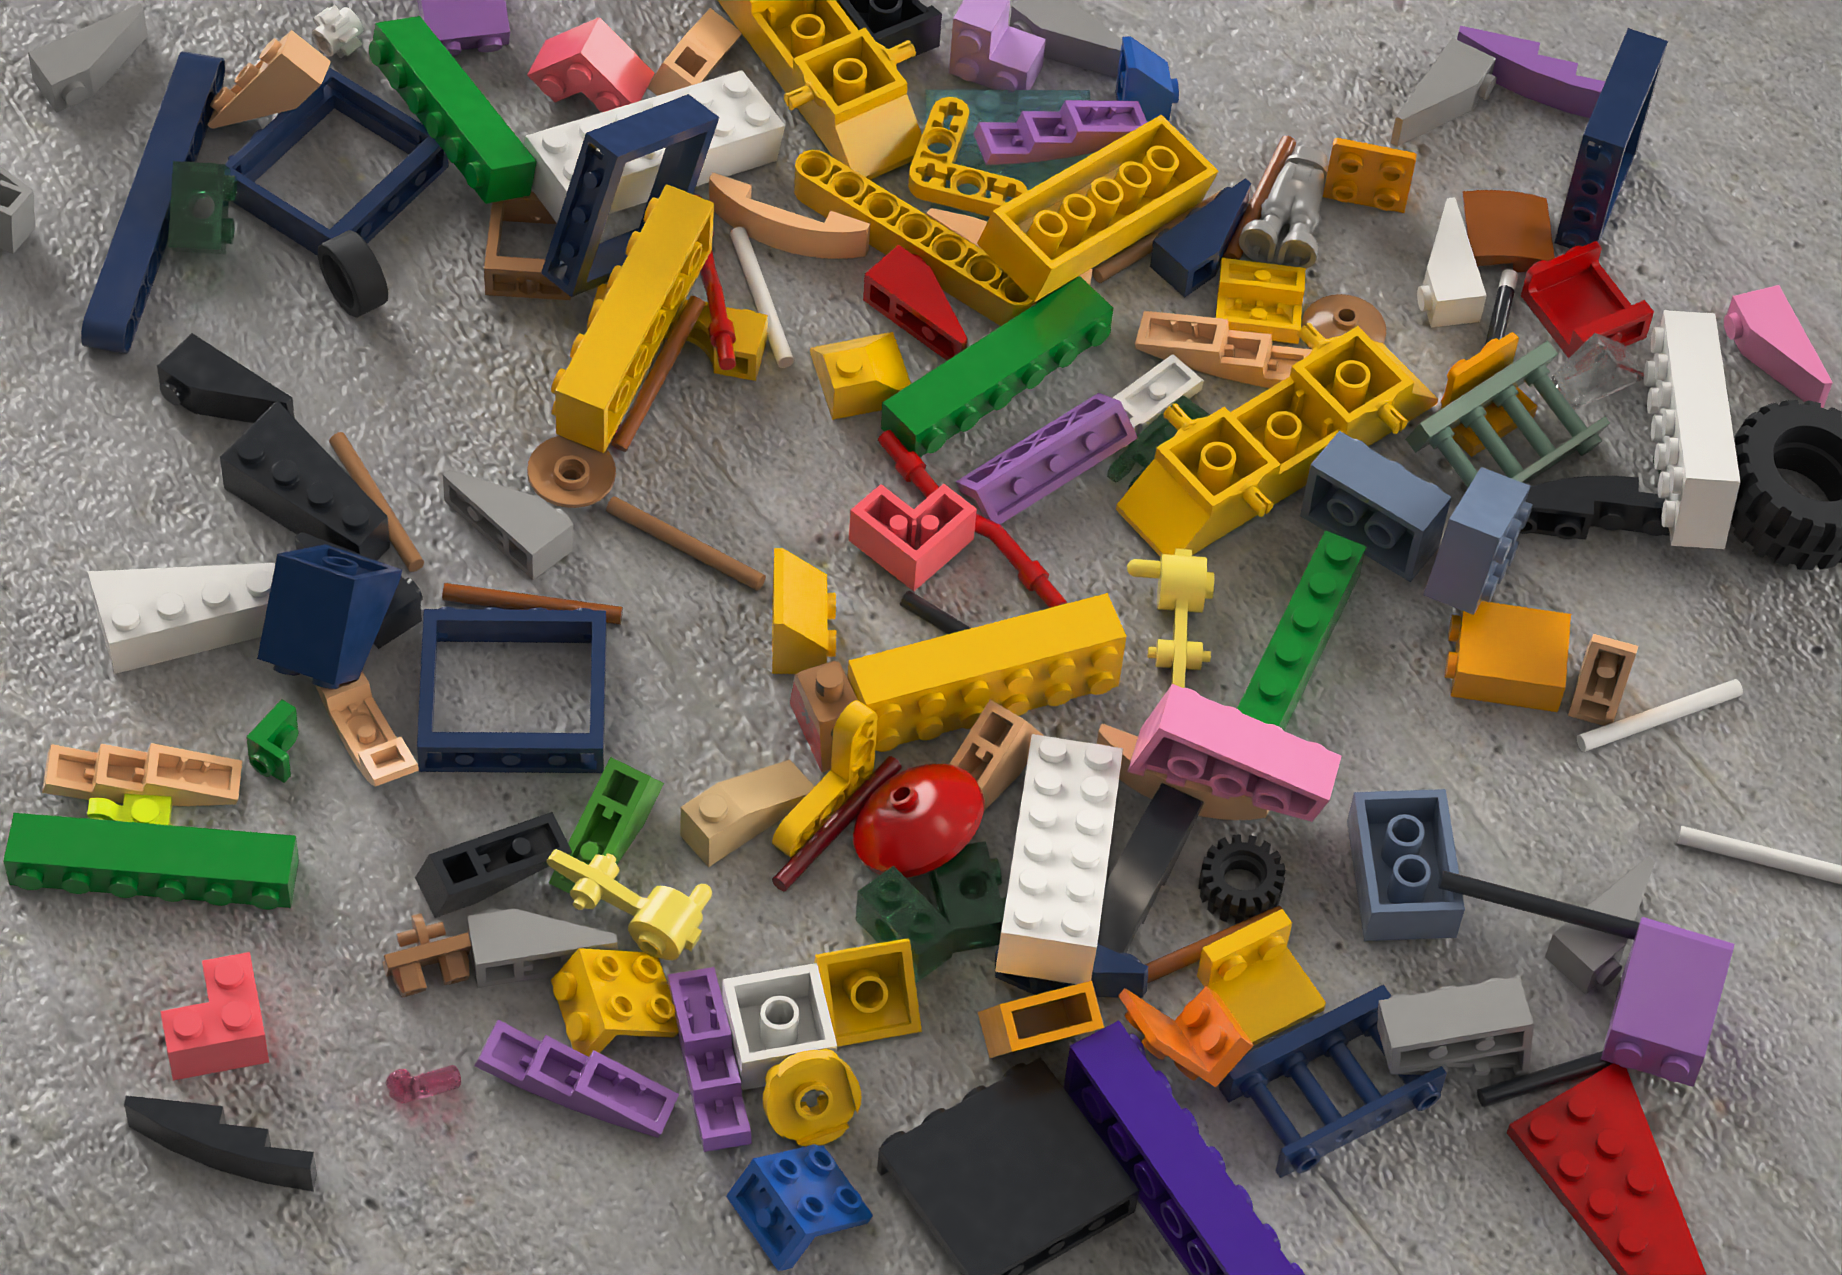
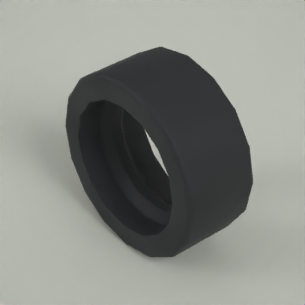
[318,230,388,318]

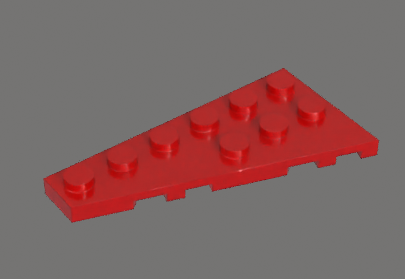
[1506,1063,1707,1275]

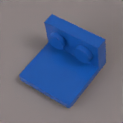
[726,1144,873,1272]

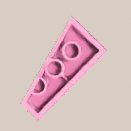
[1127,684,1342,822]

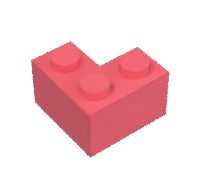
[527,17,655,112]
[849,484,977,591]
[161,952,269,1081]

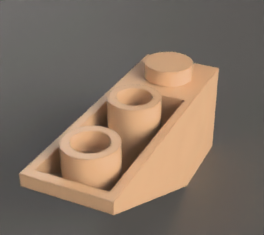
[647,8,742,96]
[207,30,331,129]

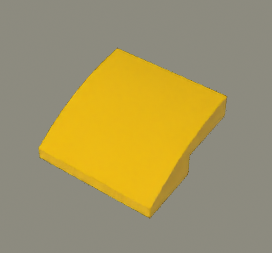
[1215,258,1306,344]

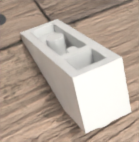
[1417,197,1487,328]

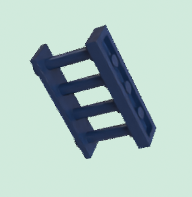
[1218,985,1447,1178]

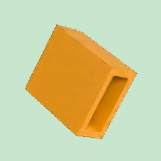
[1445,601,1571,712]
[978,981,1104,1058]

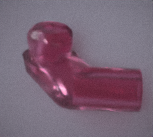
[386,1065,461,1104]

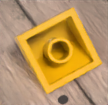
[772,548,836,674]

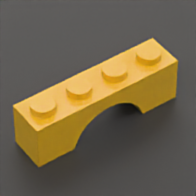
[587,284,768,381]

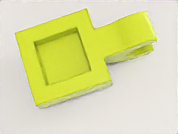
[87,794,172,825]

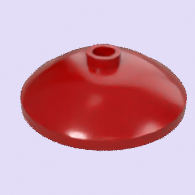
[853,764,984,878]

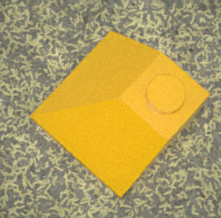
[810,332,911,420]

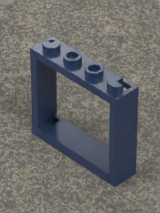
[1554,28,1668,249]
[219,68,449,256]
[541,94,720,297]
[417,607,607,773]

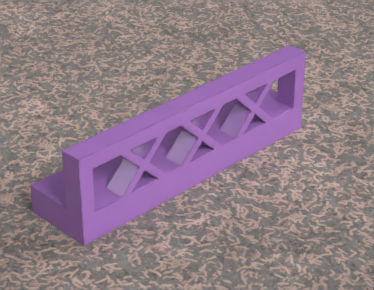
[956,393,1138,524]

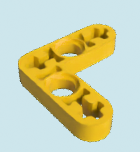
[908,97,1028,217]
[772,700,878,858]

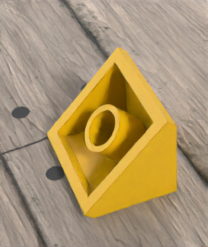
[814,938,922,1047]

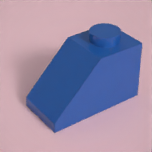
[1115,36,1179,122]

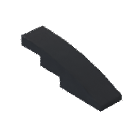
[1098,783,1204,953]
[124,1095,317,1192]

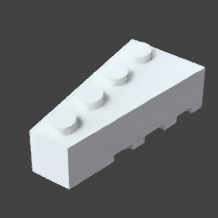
[87,563,275,674]

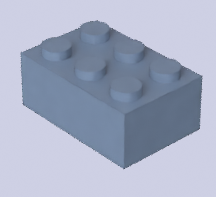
[1300,431,1452,582]
[1423,467,1533,615]
[1347,789,1465,941]

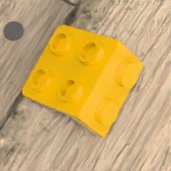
[551,948,679,1057]

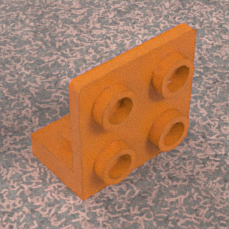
[1118,986,1254,1087]

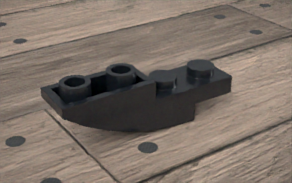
[1519,476,1670,540]

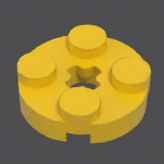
[762,1049,862,1146]

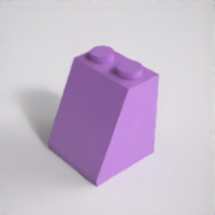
[417,0,510,56]
[1601,917,1735,1087]

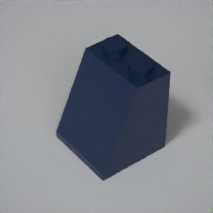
[257,544,402,689]

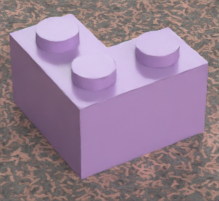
[949,0,1046,100]

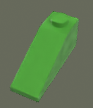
[549,757,664,894]

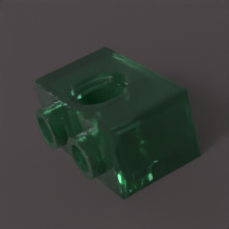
[168,161,237,254]
[929,841,1006,954]
[855,865,955,983]

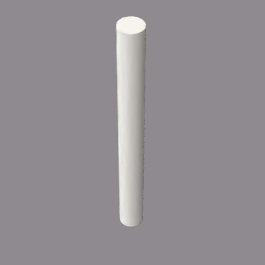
[730,227,794,368]
[1577,679,1743,752]
[1677,826,1842,885]

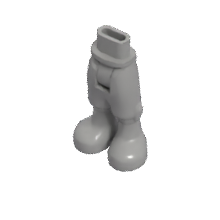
[1239,146,1327,269]

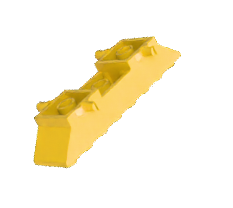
[717,0,922,180]
[1116,323,1438,557]

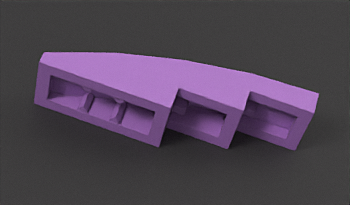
[1457,26,1605,118]
[973,100,1147,165]
[668,967,752,1152]
[474,1020,679,1138]

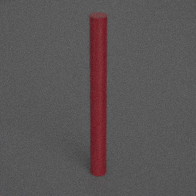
[772,756,902,892]

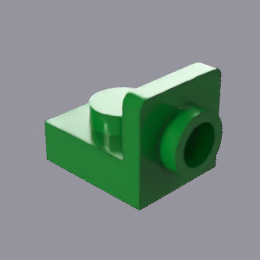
[246,699,299,783]

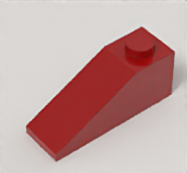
[863,244,968,361]

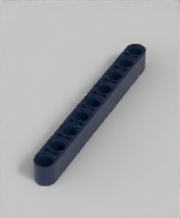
[81,51,225,354]

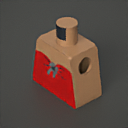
[790,661,858,772]

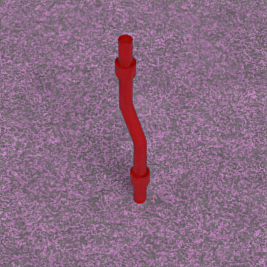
[695,194,736,370]
[877,430,1068,608]

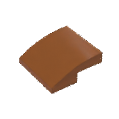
[1463,190,1555,273]

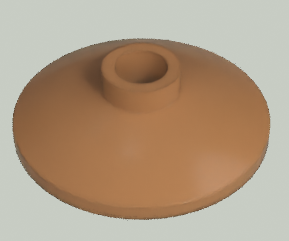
[1301,294,1386,349]
[527,436,616,508]

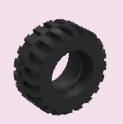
[1731,400,1842,570]

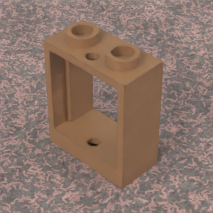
[484,191,571,300]

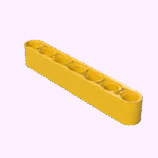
[794,150,1036,326]

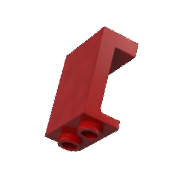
[1520,241,1654,368]

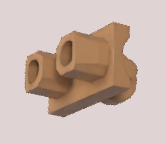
[382,913,471,997]

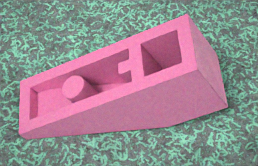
[1724,285,1833,408]

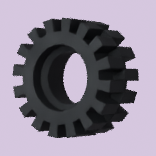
[1198,834,1286,924]

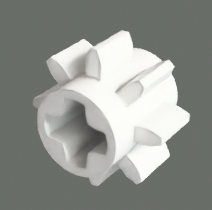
[312,5,364,58]

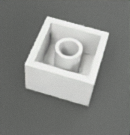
[722,963,837,1090]

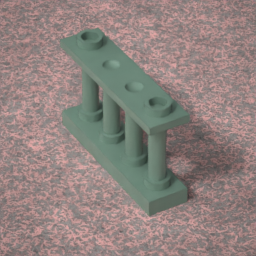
[1405,340,1610,487]

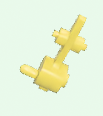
[1127,549,1214,688]
[547,849,712,960]

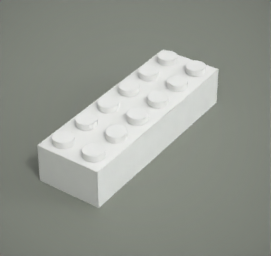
[524,70,785,223]
[1644,310,1740,549]
[995,734,1123,984]

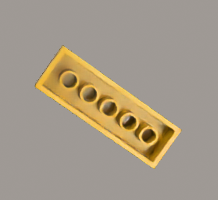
[977,115,1219,302]
[551,184,714,453]
[847,593,1127,752]

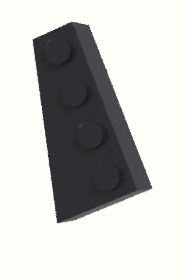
[836,0,942,64]
[220,400,390,561]

